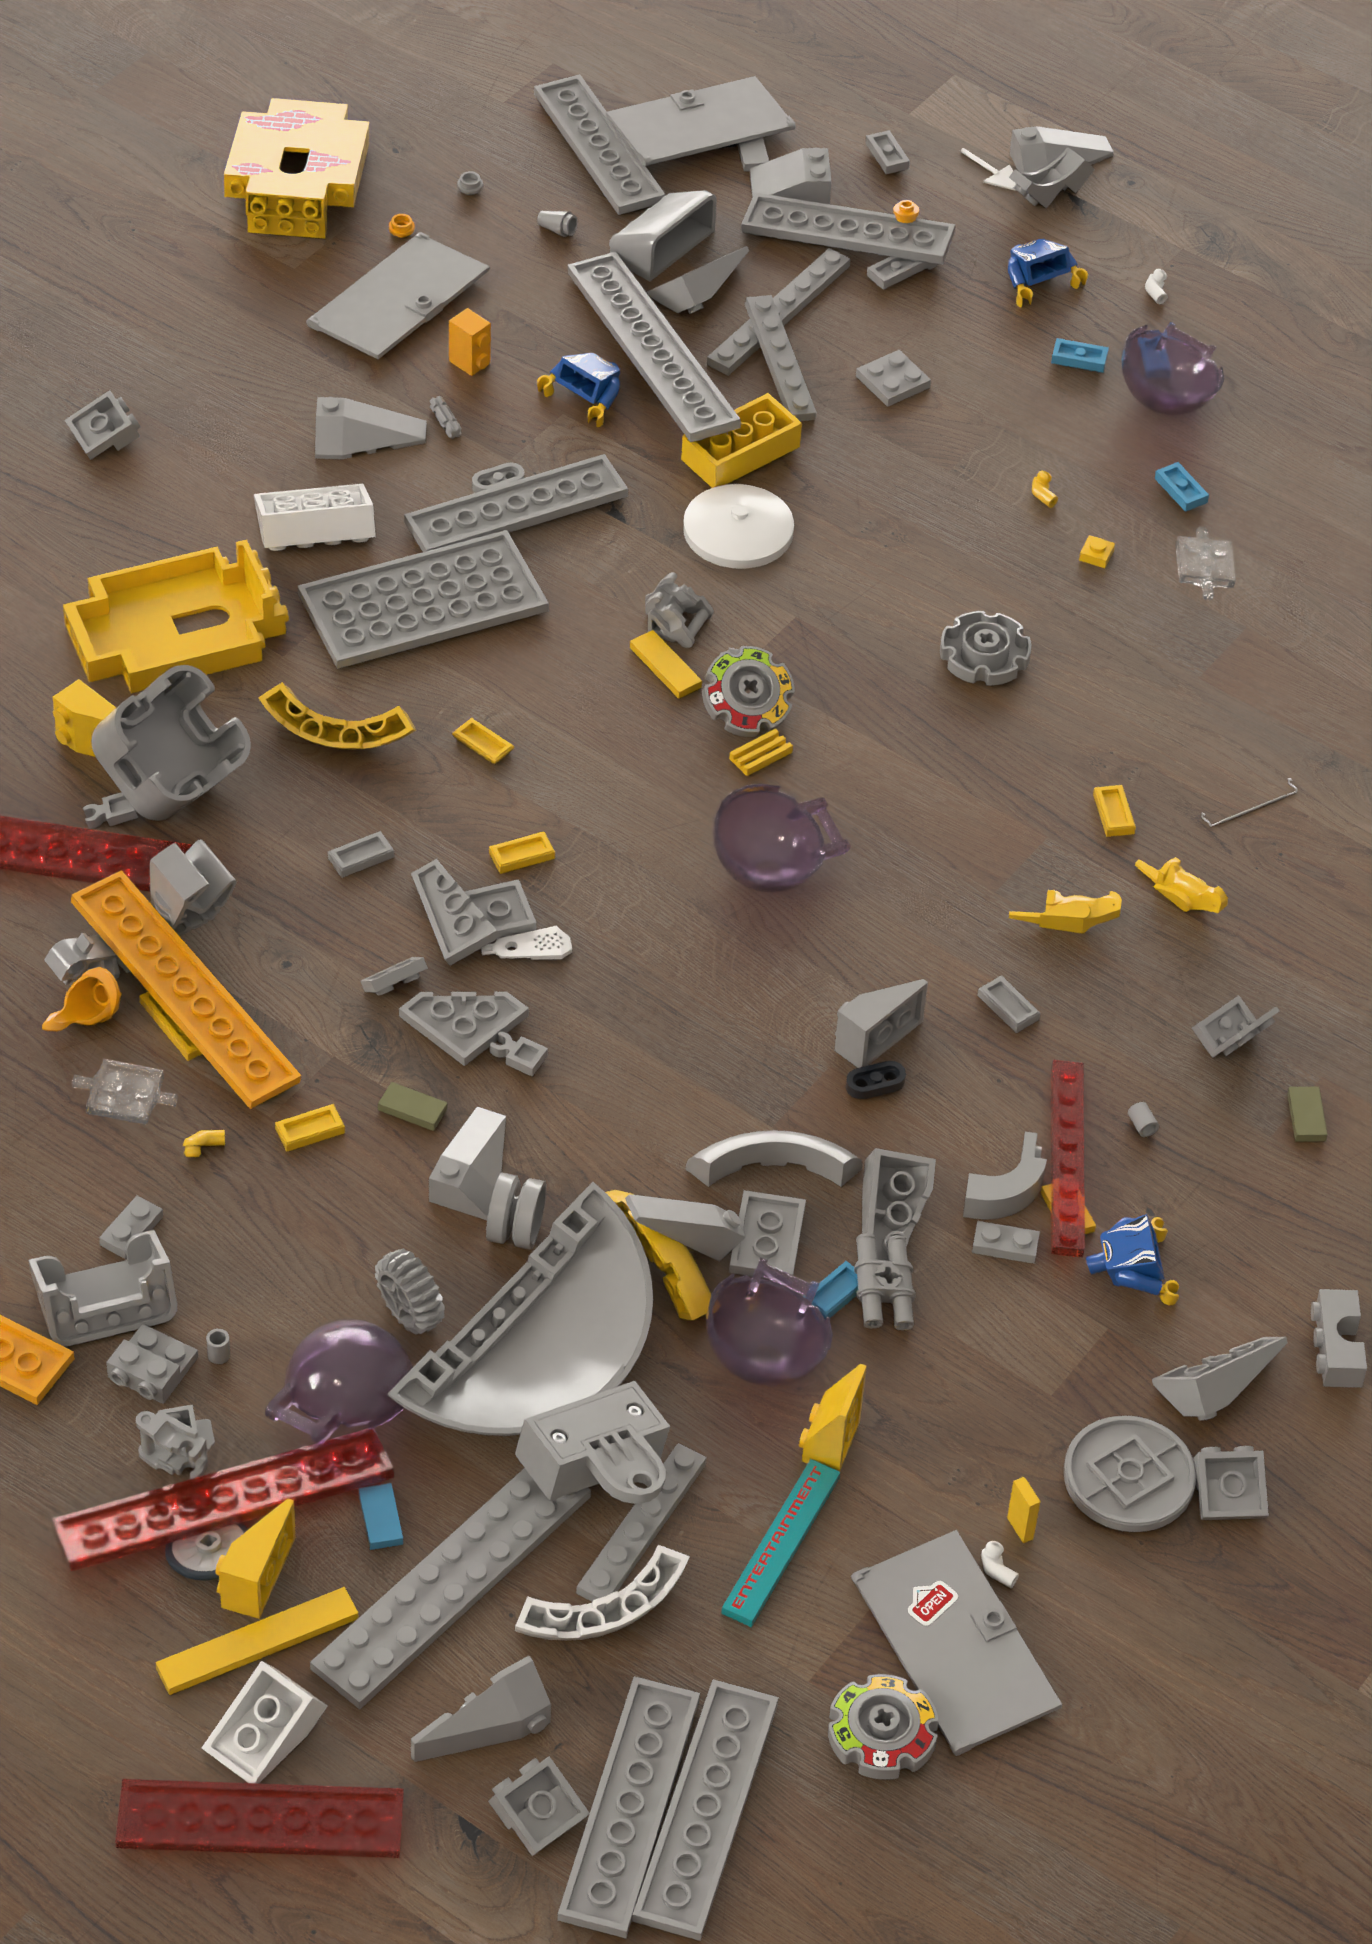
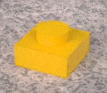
[1079,535,1115,568]

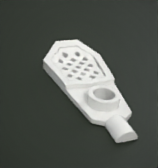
[481,926,572,960]

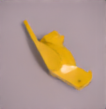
[1135,857,1228,913]
[1009,890,1122,934]

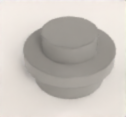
[457,171,483,195]

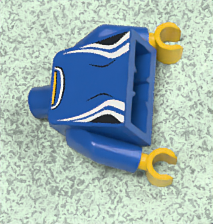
[1008,239,1088,307]
[537,353,620,427]
[1086,1214,1179,1305]

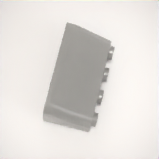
[609,190,717,282]

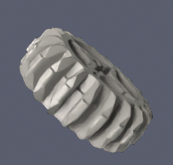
[375,1248,445,1334]

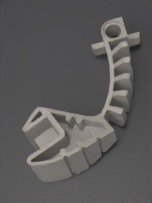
[44,839,237,985]

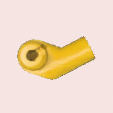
[1032,470,1058,508]
[183,1130,225,1157]

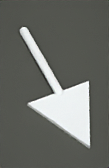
[961,148,1016,191]

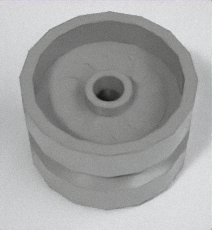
[486,1172,547,1250]

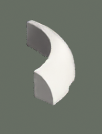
[515,1545,690,1641]

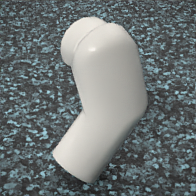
[1145,269,1168,304]
[981,1541,1019,1588]

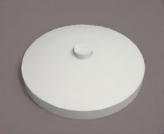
[683,484,794,569]

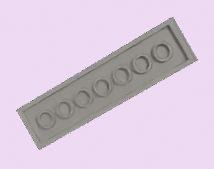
[534,74,665,215]
[741,193,955,265]
[404,454,628,552]
[557,1676,700,1938]
[632,1679,779,1941]

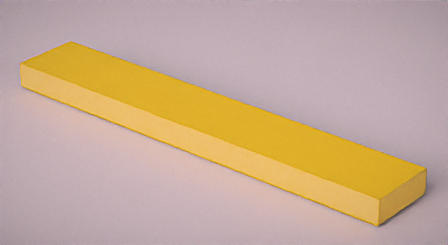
[155,1587,359,1695]

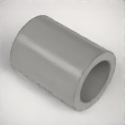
[1128,1102,1159,1137]
[206,1329,230,1364]

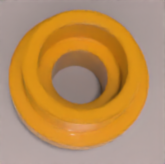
[893,200,919,223]
[389,214,415,238]

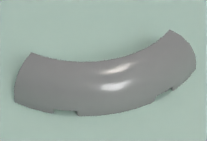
[686,1130,862,1187]

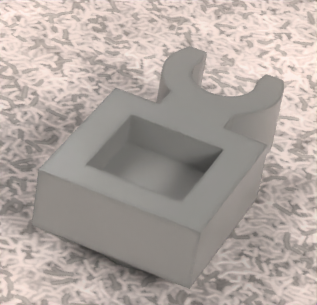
[83,792,138,829]
[490,1032,548,1076]

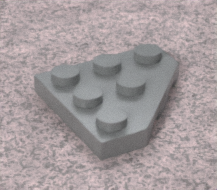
[399,992,529,1066]

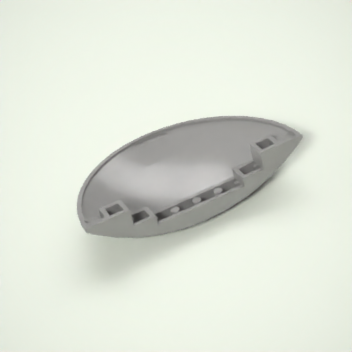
[387,1182,653,1436]

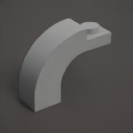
[963,1132,1047,1219]

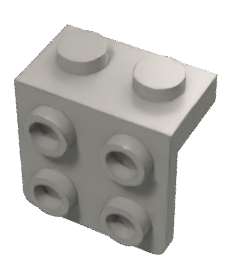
[1192,995,1280,1058]

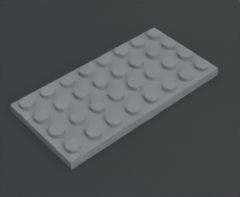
[298,530,549,669]

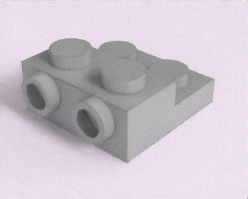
[65,390,141,460]
[106,1324,198,1404]
[1193,1446,1269,1520]
[488,1756,590,1856]

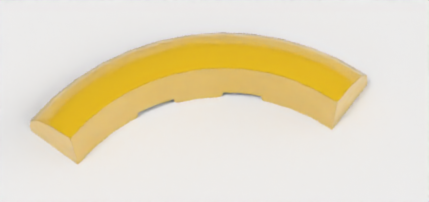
[258,682,416,749]
[605,1190,715,1321]

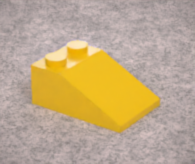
[53,679,116,757]
[799,1364,867,1472]
[215,1499,296,1619]

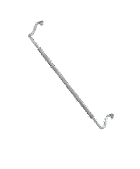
[1201,778,1297,827]

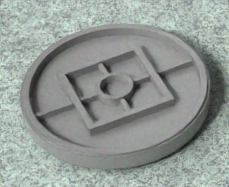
[1064,1416,1196,1532]

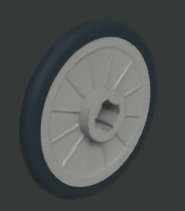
[165,1514,249,1581]

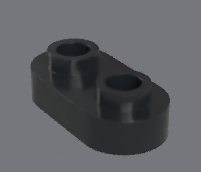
[846,1061,906,1099]

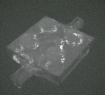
[1176,526,1236,600]
[72,1059,178,1125]

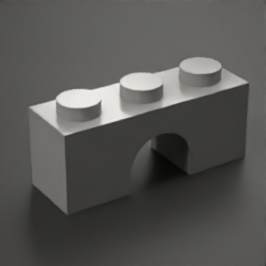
[1311,1289,1367,1388]

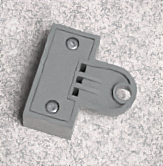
[515,1381,670,1504]

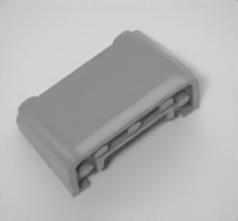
[29,1230,177,1346]

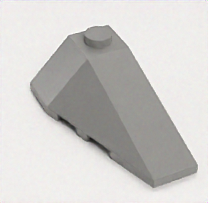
[1010,126,1114,173]
[647,246,749,314]
[315,397,427,459]
[429,1107,506,1220]
[862,1148,936,1261]
[625,1194,745,1262]
[1152,1337,1288,1420]
[411,1656,551,1762]

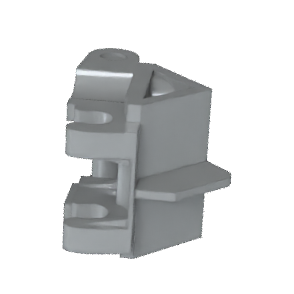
[645,572,714,648]
[136,1405,215,1483]

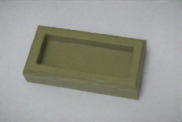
[378,1082,447,1131]
[1287,1087,1327,1142]

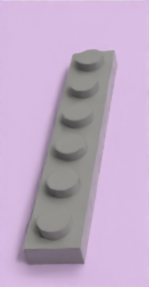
[745,295,817,421]
[576,1443,707,1602]

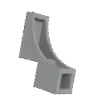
[1009,147,1095,208]

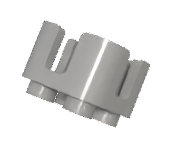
[92,665,251,821]

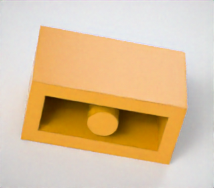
[449,308,491,376]

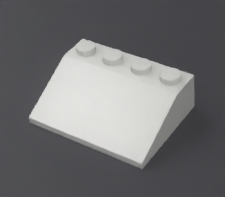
[254,484,376,551]

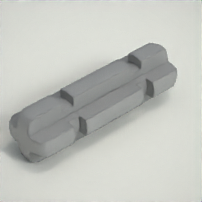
[430,396,462,439]

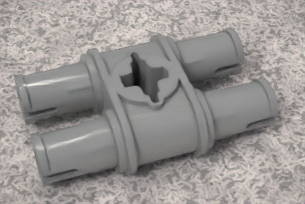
[854,1233,916,1330]

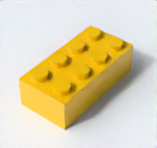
[681,393,802,488]

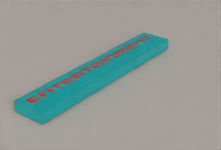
[721,1459,840,1628]

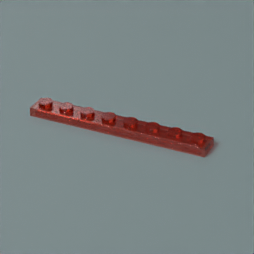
[1051,1059,1085,1258]

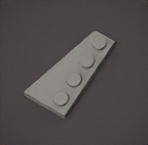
[411,859,502,965]

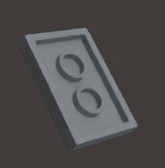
[729,1190,806,1282]

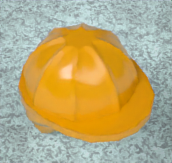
[42,967,122,1032]

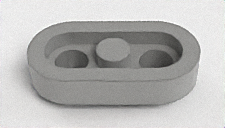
[472,463,524,493]

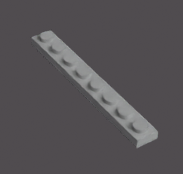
[707,248,850,376]

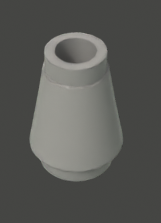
[537,210,578,237]

